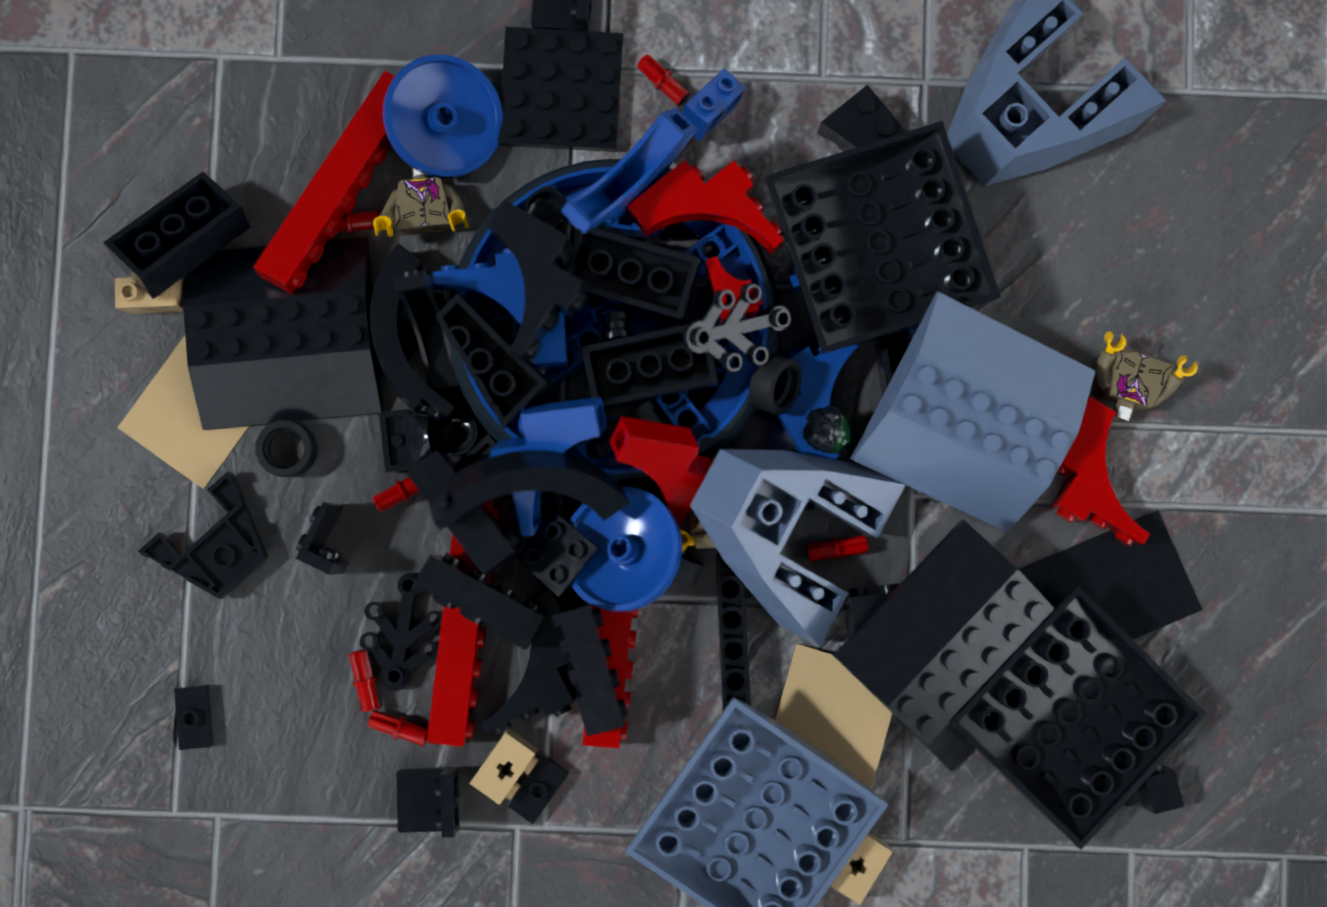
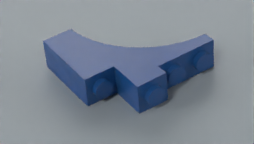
[561,107,698,233]
[433,248,569,368]
[775,343,863,459]
[490,397,607,536]

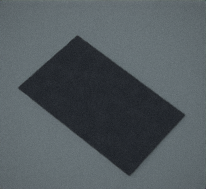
[1019,510,1202,640]

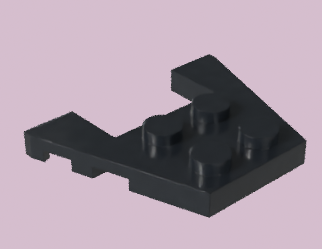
[139,471,269,599]

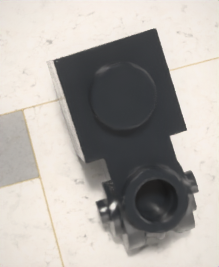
[1123,763,1185,814]

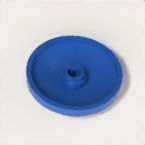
[382,54,503,178]
[569,486,682,612]

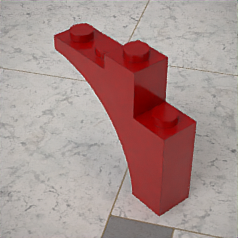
[627,160,784,255]
[1050,396,1150,546]
[610,416,712,530]

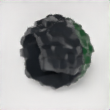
[802,406,851,454]

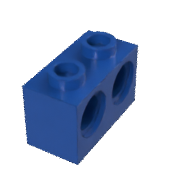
[682,68,746,142]

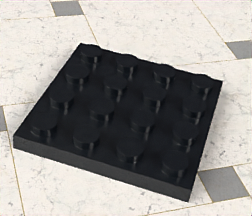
[498,27,624,152]

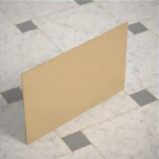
[117,335,249,489]
[775,644,892,790]

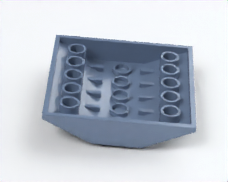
[850,292,1096,532]
[625,697,889,907]

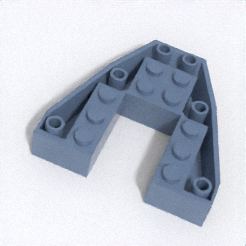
[947,0,1166,186]
[690,449,906,647]

